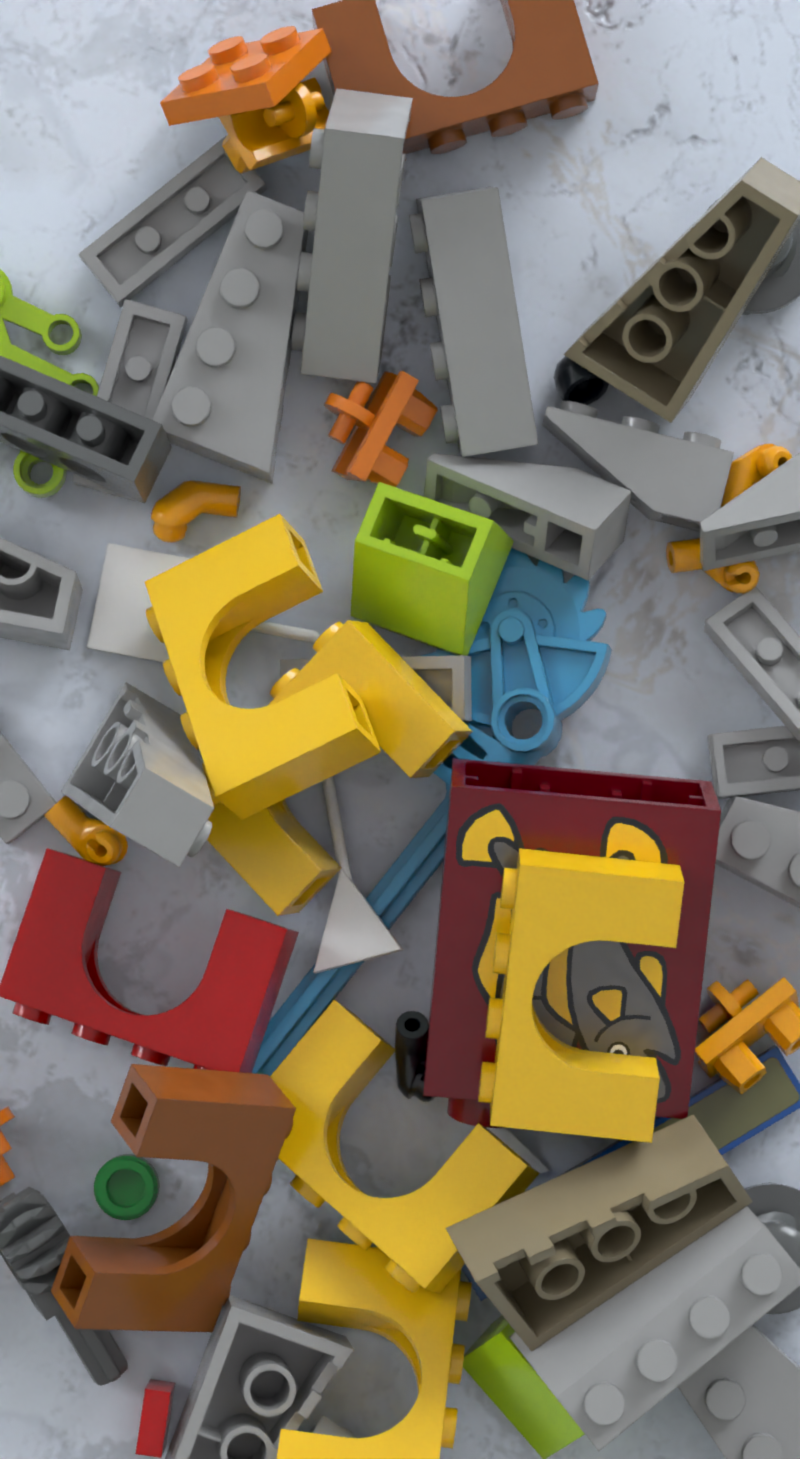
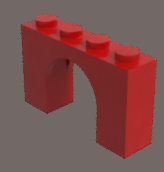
[0,848,299,1073]

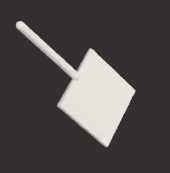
[87,543,320,663]

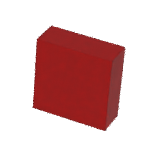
[135,1379,176,1458]

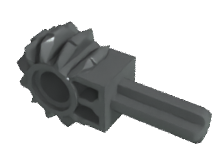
[0,1187,128,1386]

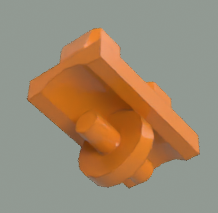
[324,371,438,487]

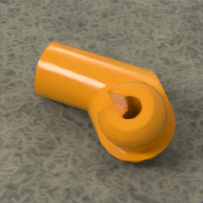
[720,444,792,508]
[151,480,241,543]
[666,538,760,594]

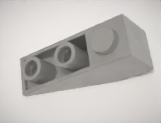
[542,401,734,532]

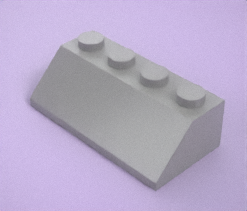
[509,1206,800,1451]

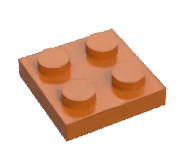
[160,26,332,126]

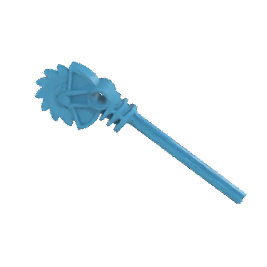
[252,548,612,1076]

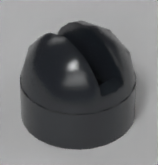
[553,356,609,405]

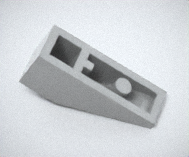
[423,453,632,580]
[700,453,800,571]

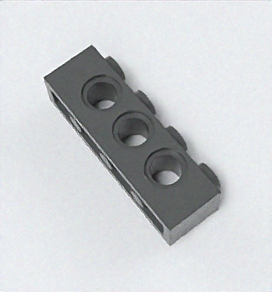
[0,356,172,504]

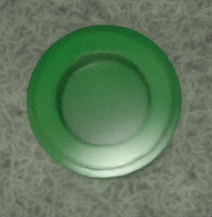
[94,1154,160,1220]

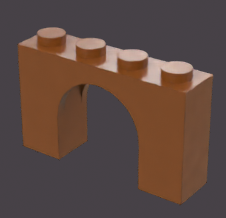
[312,0,599,161]
[51,1064,296,1333]

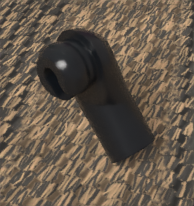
[395,1011,435,1102]

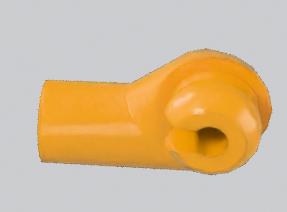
[44,795,128,866]

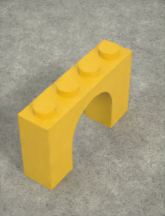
[145,514,381,820]
[202,620,473,916]
[478,848,684,1143]
[270,1000,539,1294]
[277,1238,472,1459]

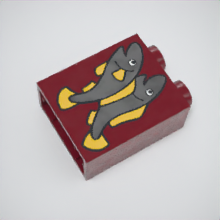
[423,758,721,1140]

